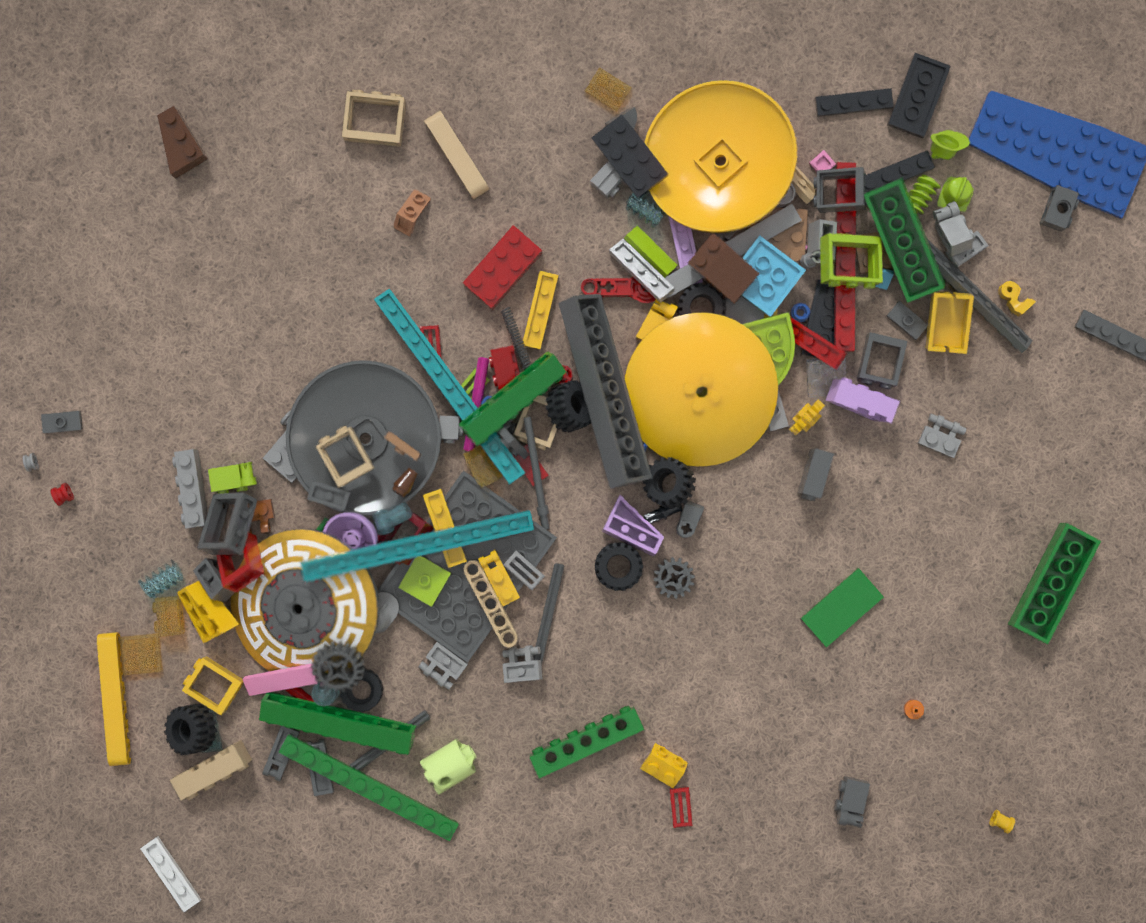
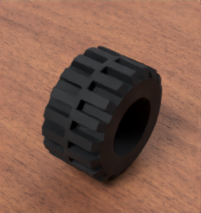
[677,283,727,316]
[546,380,592,433]
[643,457,696,509]
[595,542,643,591]
[164,704,217,756]

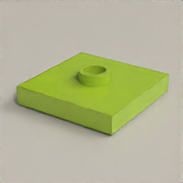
[398,556,451,607]

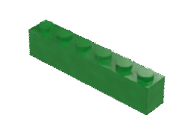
[458,351,566,446]

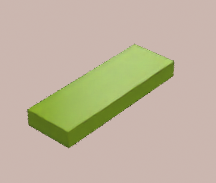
[624,225,678,278]

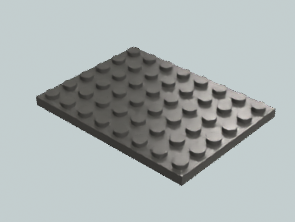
[377,471,557,663]

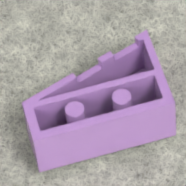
[825,377,900,423]

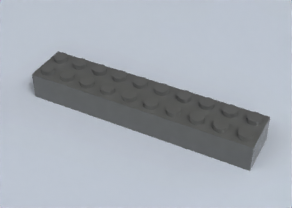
[558,294,652,489]

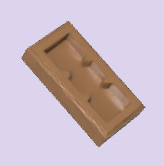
[384,432,422,461]

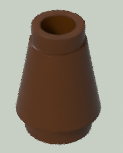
[392,468,418,498]

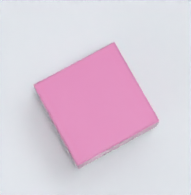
[809,150,836,172]

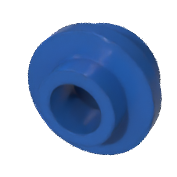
[791,303,810,322]

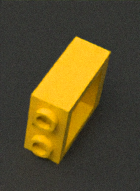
[182,656,244,715]

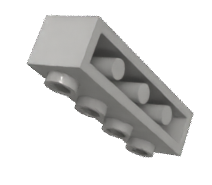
[172,449,208,529]

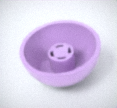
[323,512,378,549]

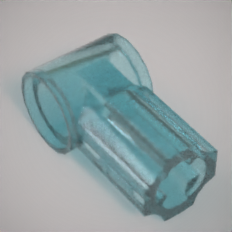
[372,501,412,535]

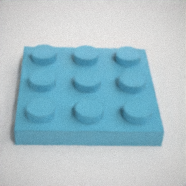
[742,235,806,317]

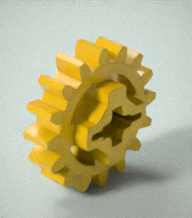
[789,399,825,436]

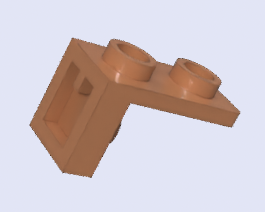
[393,190,431,237]

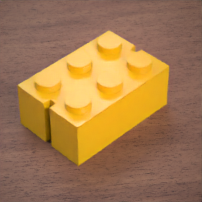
[925,291,974,354]

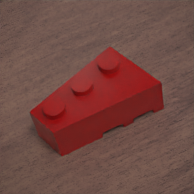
[489,345,520,390]

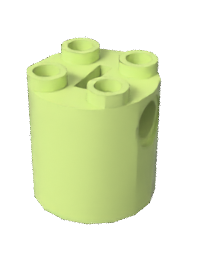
[420,739,477,795]

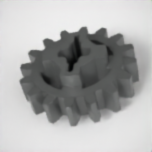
[653,557,695,599]

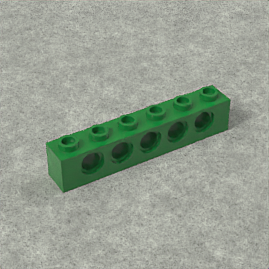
[529,705,644,779]

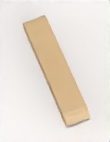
[424,111,490,200]
[464,560,518,647]

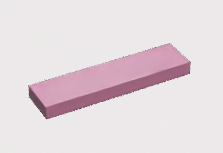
[242,664,318,696]

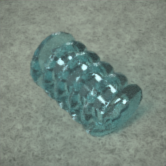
[626,192,666,228]
[138,559,183,599]

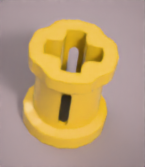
[989,810,1015,834]

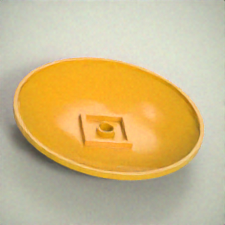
[644,80,797,233]
[624,313,778,466]

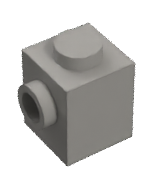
[440,416,463,444]

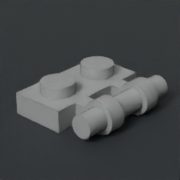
[918,414,966,458]
[418,641,468,690]
[502,645,542,683]

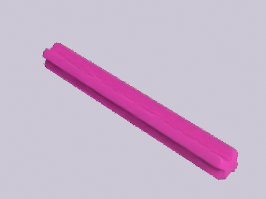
[463,357,489,451]

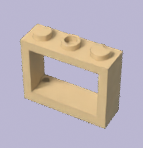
[342,90,406,147]

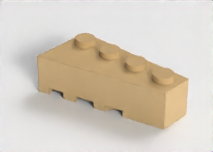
[170,740,252,800]

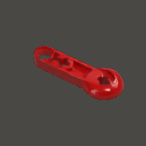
[581,277,656,303]

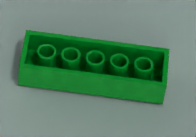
[864,178,946,303]
[1007,523,1101,644]

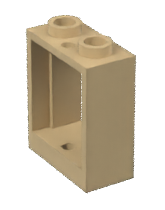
[514,395,557,450]
[316,426,375,487]

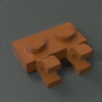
[233,499,275,534]

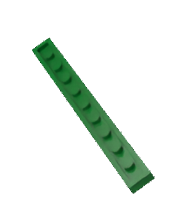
[279,734,459,841]

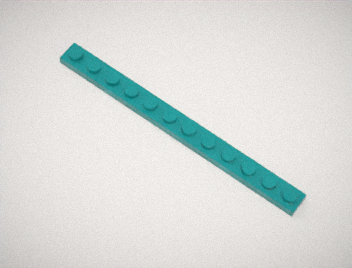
[374,288,525,485]
[300,510,534,582]

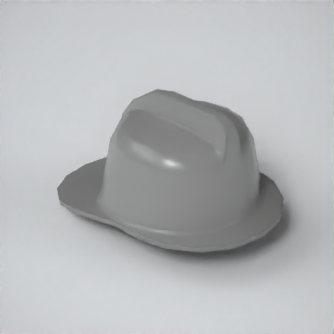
[376,592,399,633]

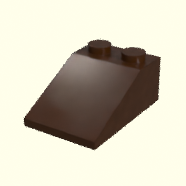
[688,233,760,304]

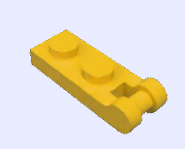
[478,550,520,606]

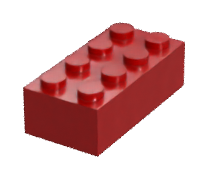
[463,225,543,310]

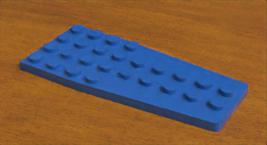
[969,91,1146,219]

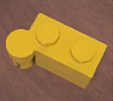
[636,299,678,341]

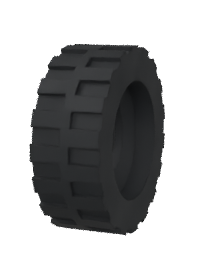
[339,668,383,712]

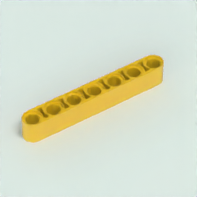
[97,632,131,766]

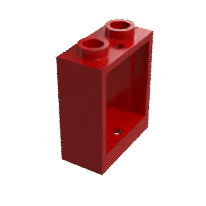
[216,532,264,593]

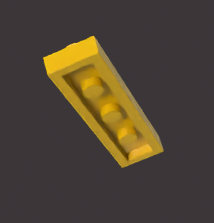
[522,271,558,350]
[423,489,467,568]

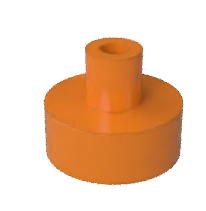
[904,699,924,719]

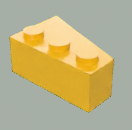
[177,581,239,644]

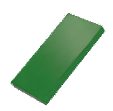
[801,568,884,648]

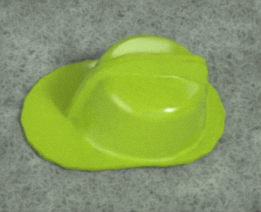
[930,130,970,160]
[937,176,973,212]

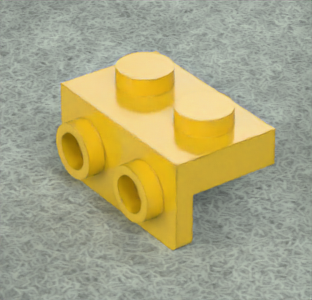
[640,743,688,788]

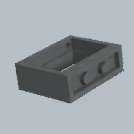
[197,493,258,555]

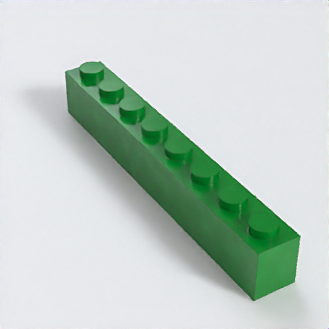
[259,692,416,755]

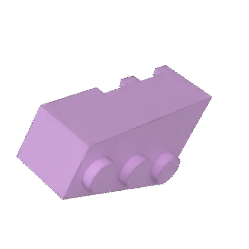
[602,495,664,556]

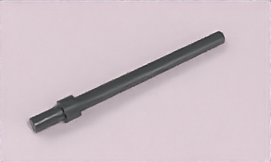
[523,416,550,529]

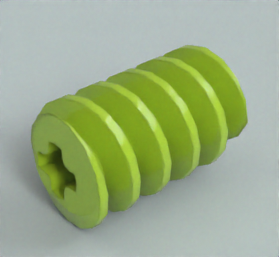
[909,174,941,215]

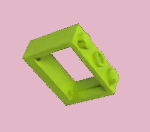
[820,233,883,289]

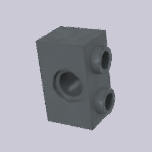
[1039,185,1079,232]

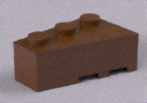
[157,106,208,179]

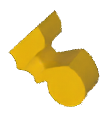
[998,281,1036,317]

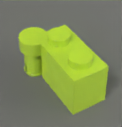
[208,462,257,494]

